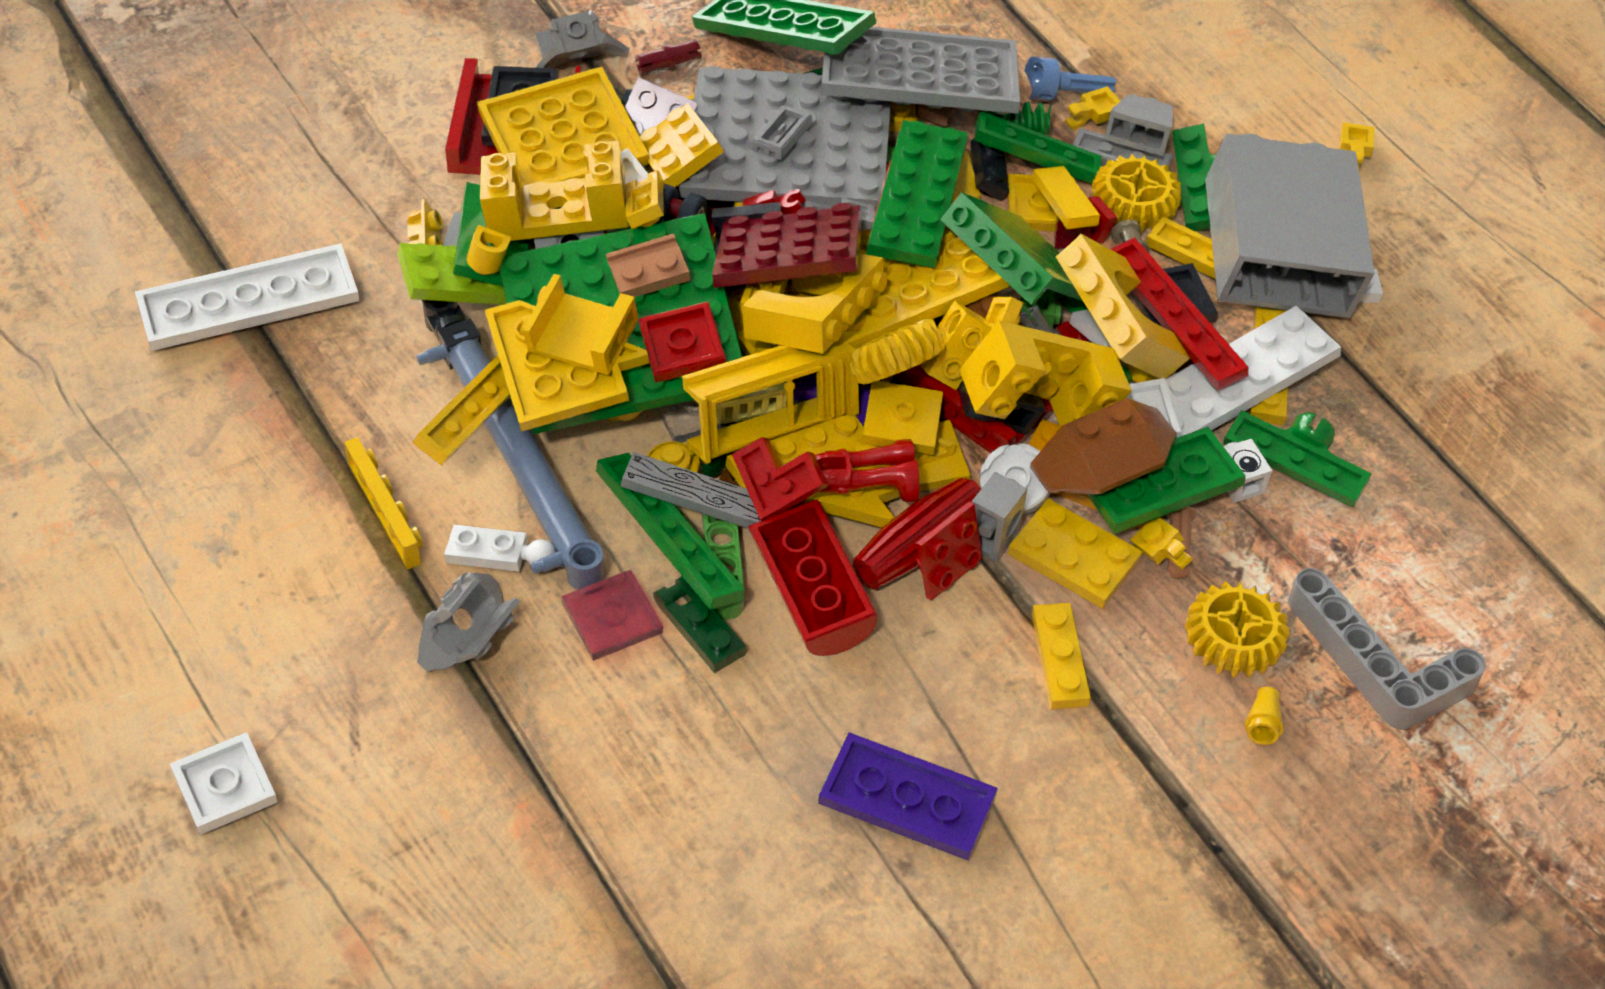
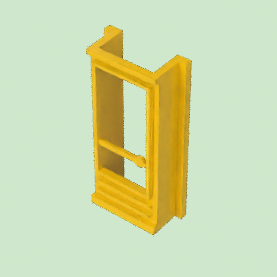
[682,336,859,464]

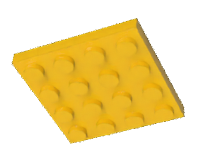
[477,67,649,185]

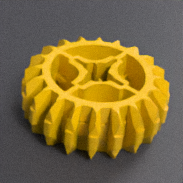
[1091,153,1181,233]
[848,318,945,384]
[1185,581,1290,679]

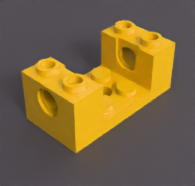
[480,141,628,241]
[959,320,1132,427]

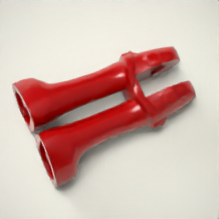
[815,439,919,503]

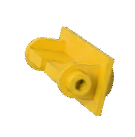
[407,199,443,246]

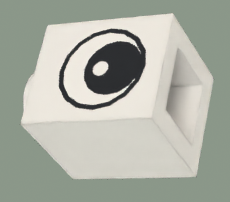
[1224,439,1272,503]

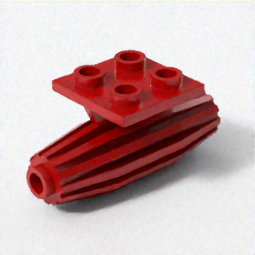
[852,477,983,601]

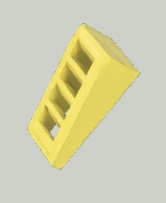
[716,383,787,424]

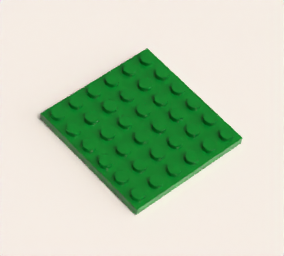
[500,213,742,434]

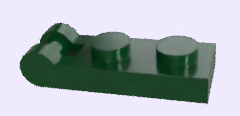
[653,576,746,673]

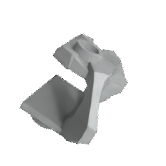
[535,10,630,68]
[417,572,520,672]

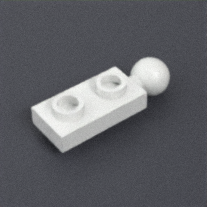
[444,525,556,572]

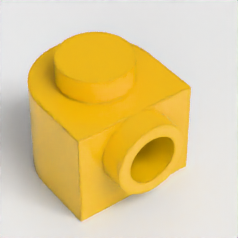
[466,225,511,275]

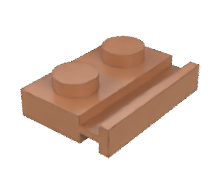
[606,233,690,297]

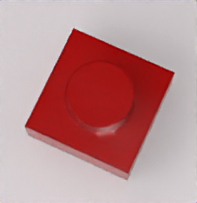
[1088,196,1117,244]

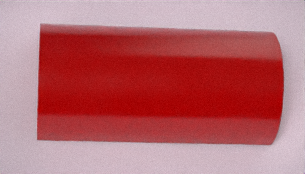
[748,499,877,656]

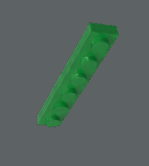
[595,452,745,610]

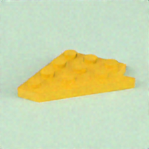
[485,300,650,432]
[726,414,900,527]

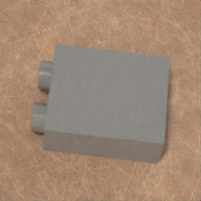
[1205,133,1375,318]

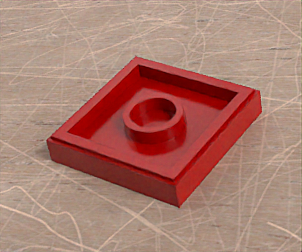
[638,301,726,383]

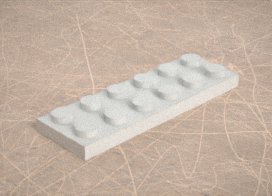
[135,243,360,351]
[1166,306,1341,436]

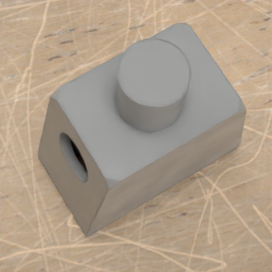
[1104,94,1173,157]

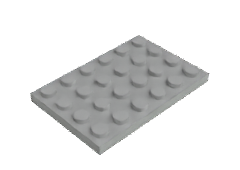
[821,27,1020,115]

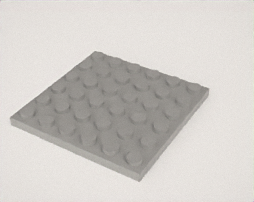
[679,66,891,211]

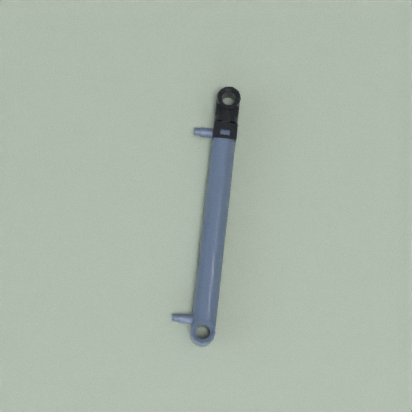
[416,300,605,592]

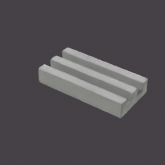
[751,105,812,160]

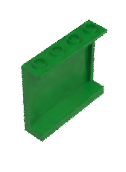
[941,192,1088,313]

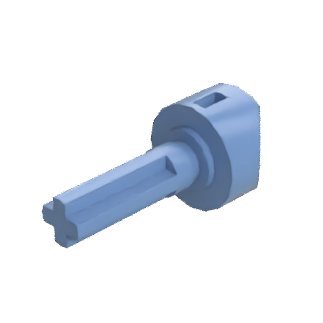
[1024,57,1116,102]

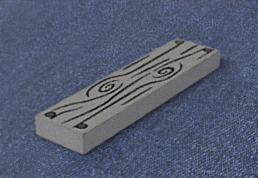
[621,452,762,528]

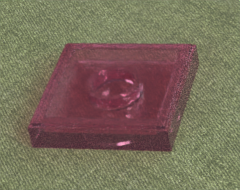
[561,569,663,661]

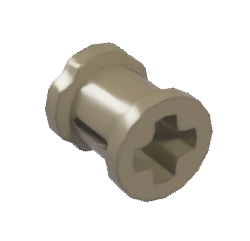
[1111,220,1150,253]

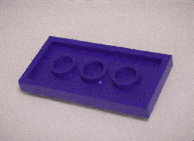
[818,732,998,861]

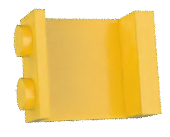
[522,274,638,376]

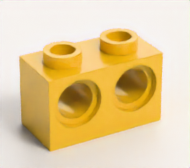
[919,300,993,390]

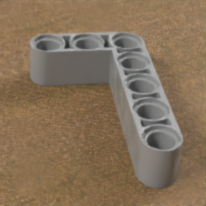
[1288,568,1486,730]

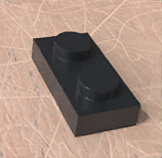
[970,138,1010,200]

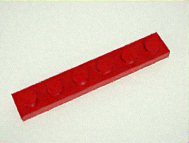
[1110,238,1249,391]

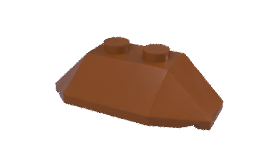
[1030,398,1177,494]

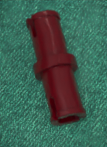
[635,39,702,75]

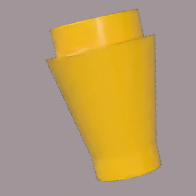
[1244,687,1284,745]

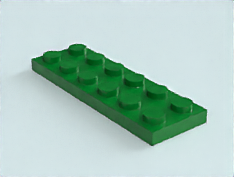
[692,0,877,55]
[866,120,968,268]

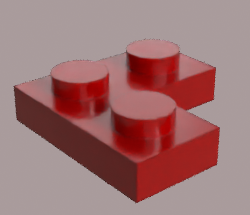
[732,437,828,520]

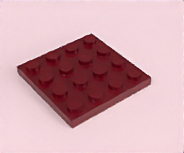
[712,203,862,288]

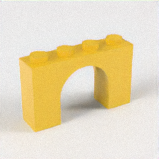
[1056,234,1190,379]
[742,253,887,354]

